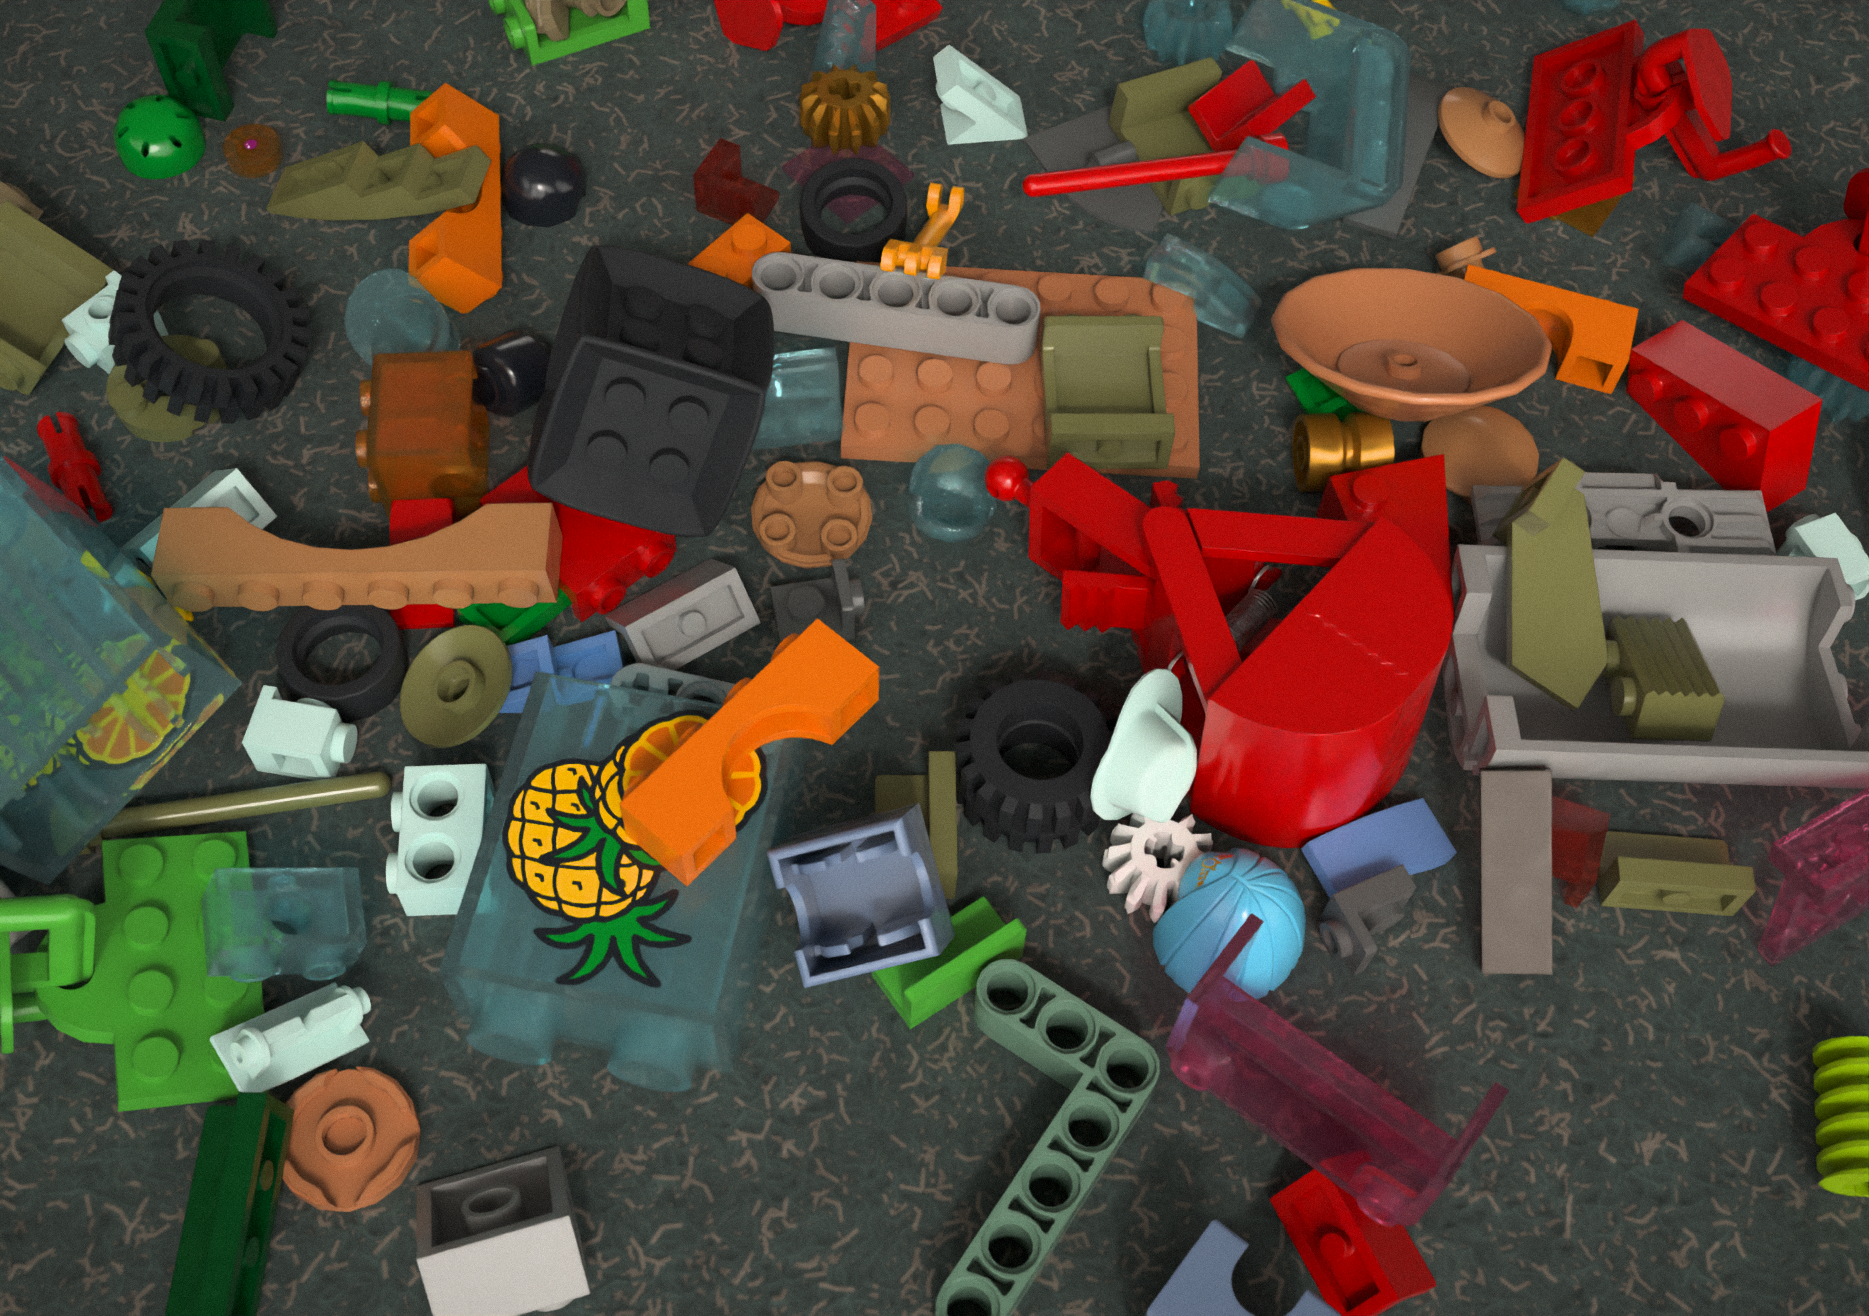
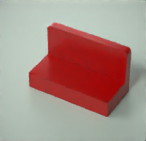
[1188,60,1316,152]
[1269,1156,1436,1316]

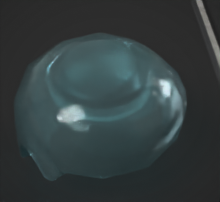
[906,443,998,543]

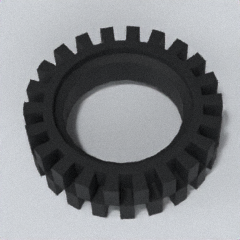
[108,239,312,424]

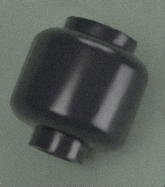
[465,330,551,417]

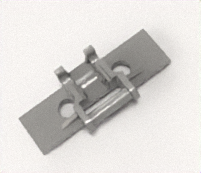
[1470,472,1777,556]

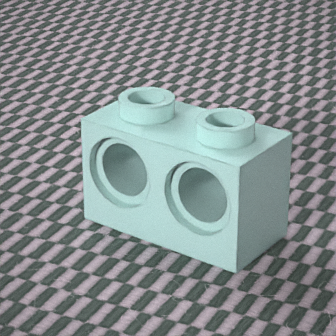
[386,764,496,916]

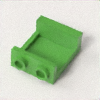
[488,0,650,66]

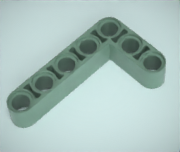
[934,959,1160,1316]

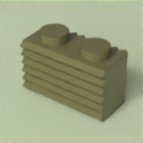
[1599,615,1725,742]

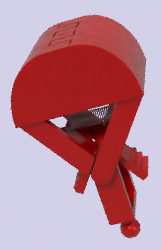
[984,452,1453,848]

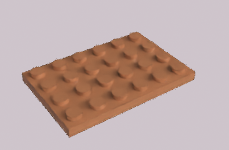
[841,261,1200,479]

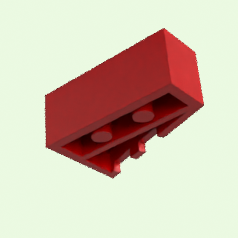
[1626,320,1823,513]
[1316,454,1454,620]

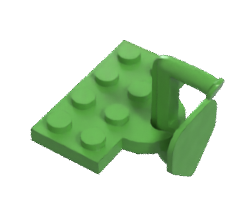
[0,831,270,1112]

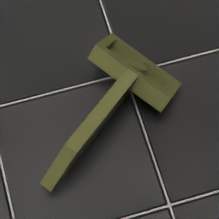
[1492,457,1609,711]

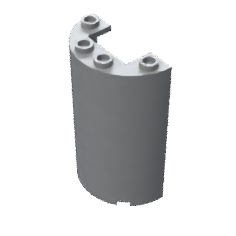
[1442,544,1869,789]

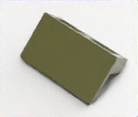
[875,751,958,899]
[1594,831,1756,916]

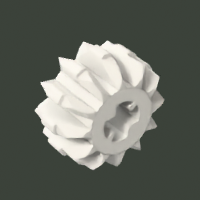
[1102,814,1213,923]

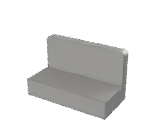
[605,559,761,670]

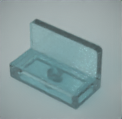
[751,347,846,451]

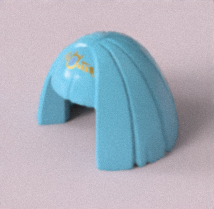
[1153,848,1306,1004]

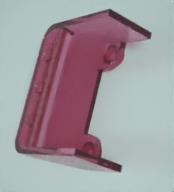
[1166,913,1509,1227]

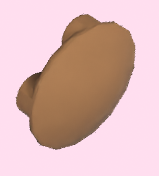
[1418,405,1539,506]
[751,461,872,569]

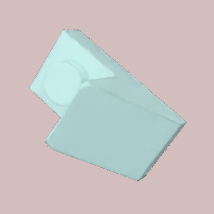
[933,45,1028,144]

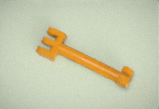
[880,183,965,280]

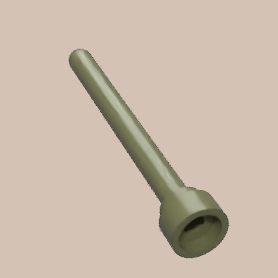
[54,771,391,858]

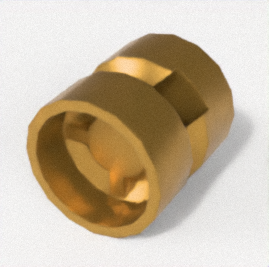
[1292,412,1394,492]

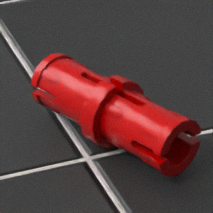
[37,412,113,529]

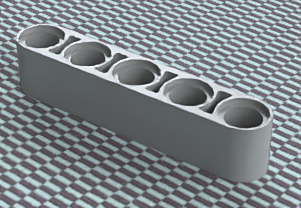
[752,252,1041,364]

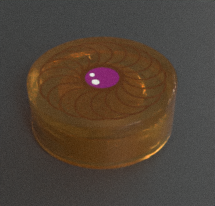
[222,124,283,178]

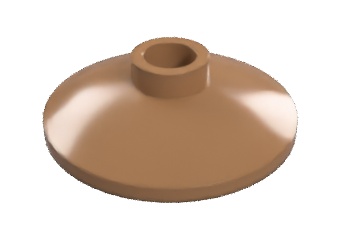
[1437,87,1525,179]

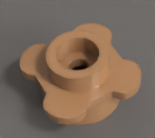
[1435,236,1496,279]

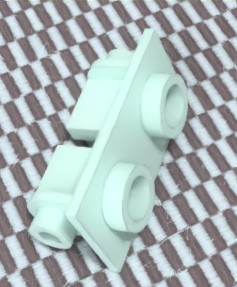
[209,982,371,1093]

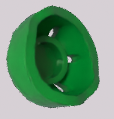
[113,94,206,179]

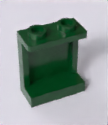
[144,0,278,122]

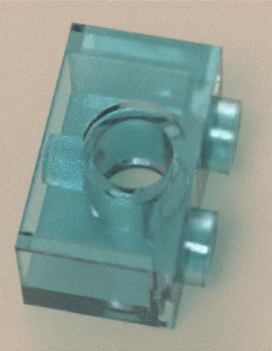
[201,867,367,983]

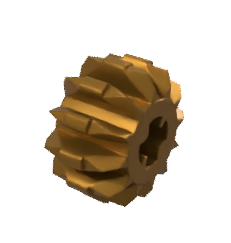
[799,64,891,155]

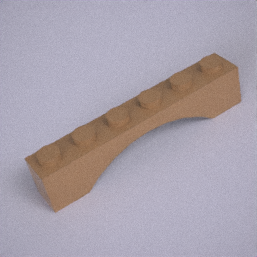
[151,503,563,612]

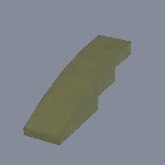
[266,141,491,220]

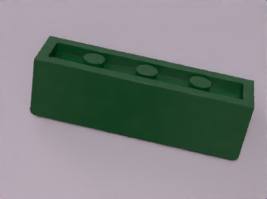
[165,1092,295,1316]

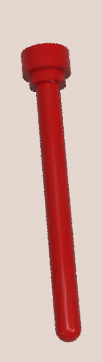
[1022,133,1290,197]

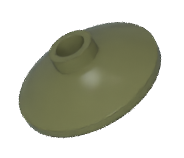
[400,625,513,748]

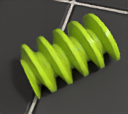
[1813,1036,1869,1197]

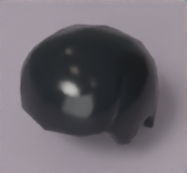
[501,143,587,228]

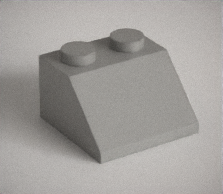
[416,1146,590,1316]

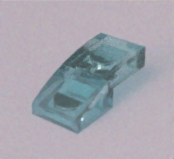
[1143,233,1263,339]

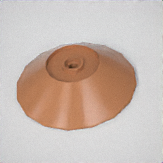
[1271,268,1552,422]

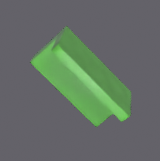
[872,896,1027,1029]

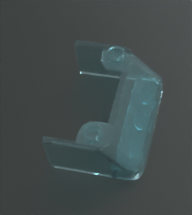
[1208,0,1411,230]

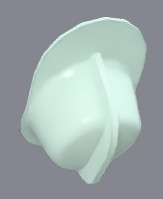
[1090,668,1198,823]

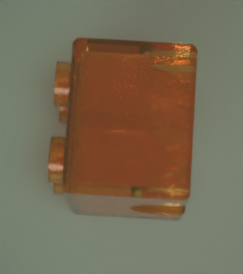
[355,351,490,523]

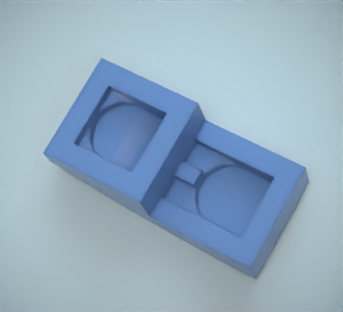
[499,630,632,713]
[1301,798,1457,898]

